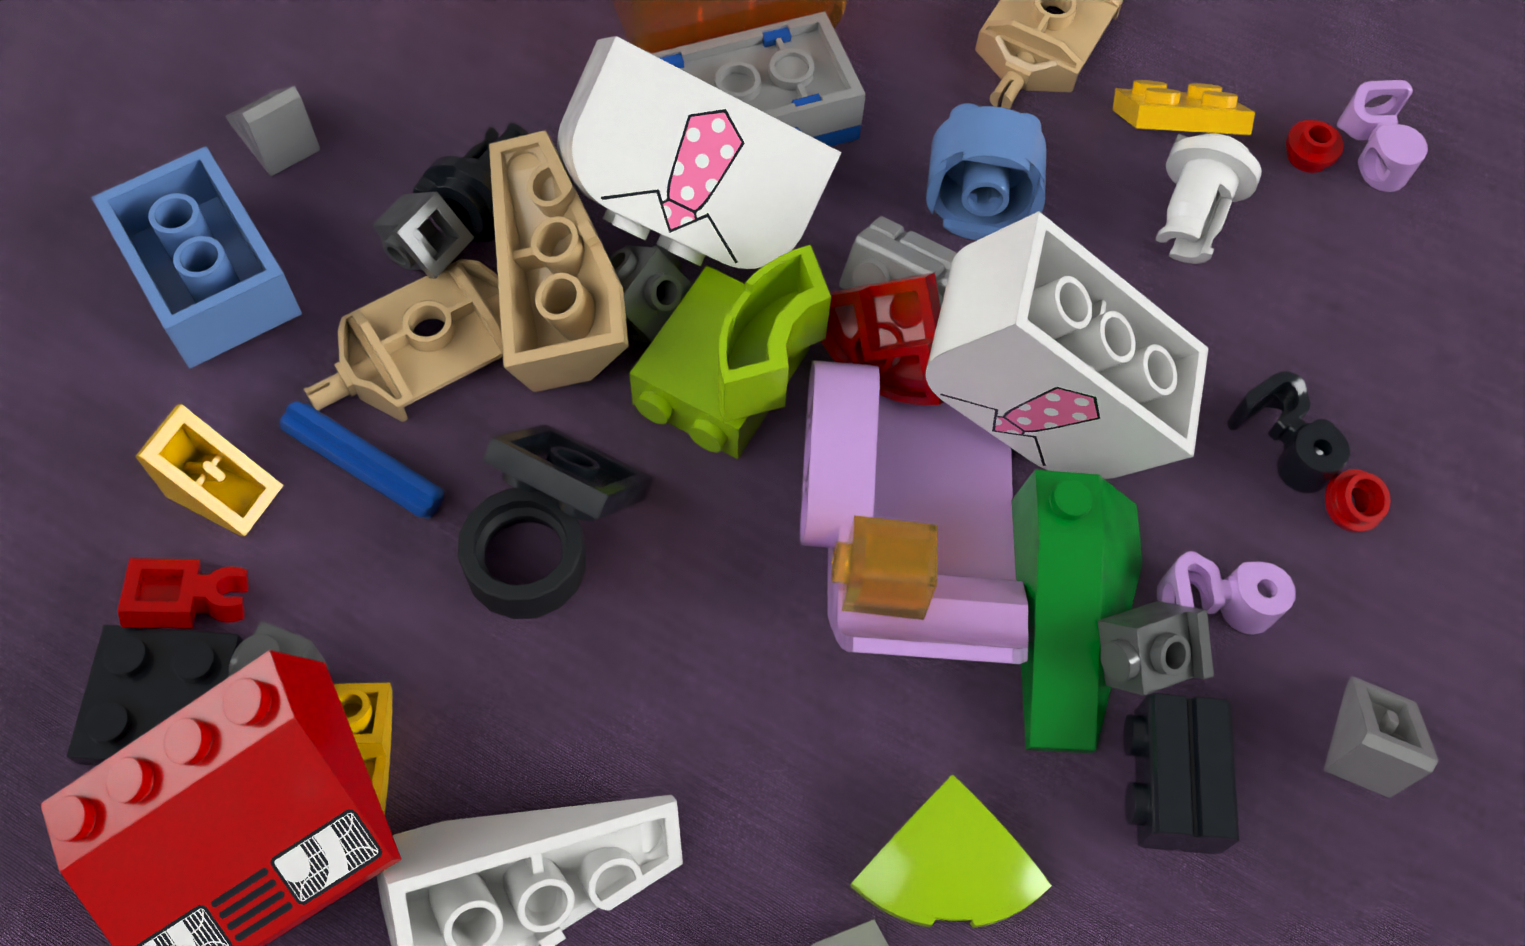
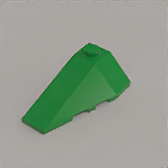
[1011,470,1143,754]

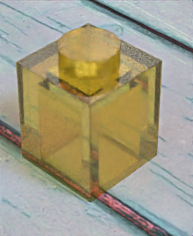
[831,515,938,620]

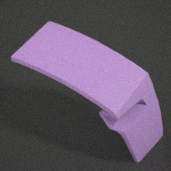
[800,361,1028,664]

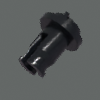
[413,122,529,242]

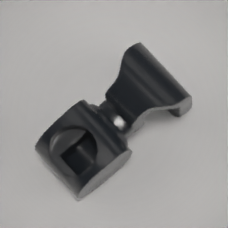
[1227,371,1350,493]

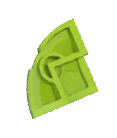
[850,774,1052,928]

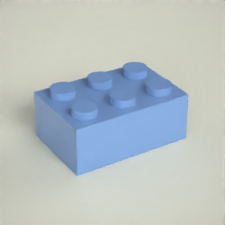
[91,146,302,369]

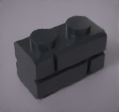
[1123,693,1239,854]

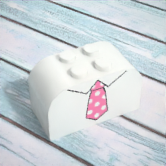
[557,36,841,269]
[926,211,1209,479]

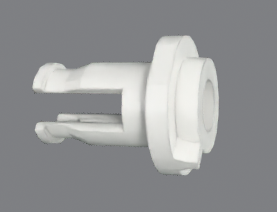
[1156,133,1262,264]

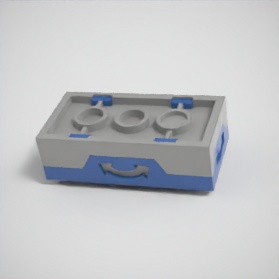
[652,11,866,147]

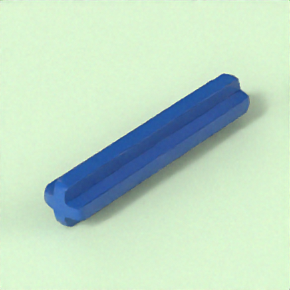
[279,401,445,518]

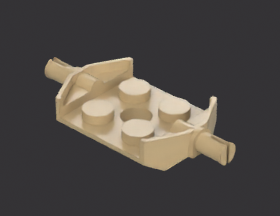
[975,0,1123,109]
[303,259,503,422]

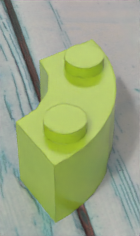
[718,245,831,423]

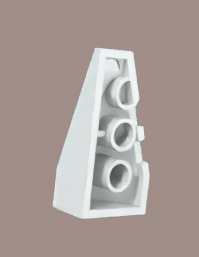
[376,795,683,946]

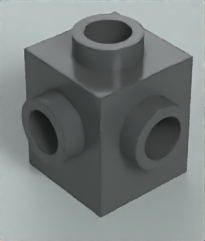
[609,245,693,344]

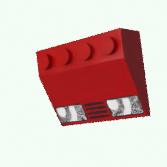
[40,650,402,946]

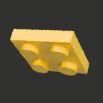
[1112,80,1255,135]

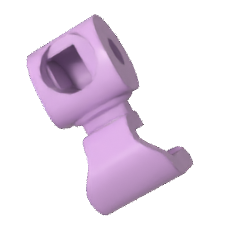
[1337,80,1428,192]
[1157,551,1295,635]

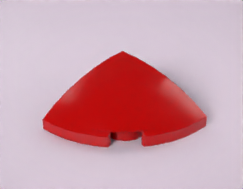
[821,272,944,406]

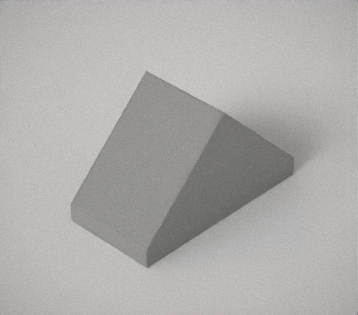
[226,86,320,177]
[1323,676,1439,798]

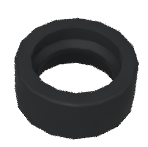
[458,488,586,619]

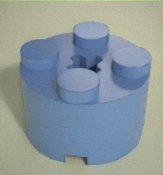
[926,103,1047,240]

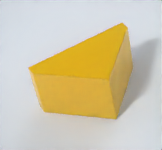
[135,404,284,536]

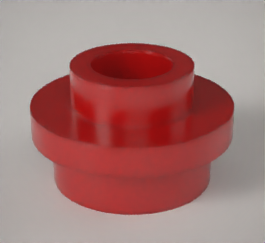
[1286,120,1344,173]
[1325,469,1391,533]

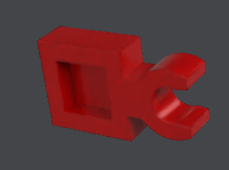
[117,558,249,629]

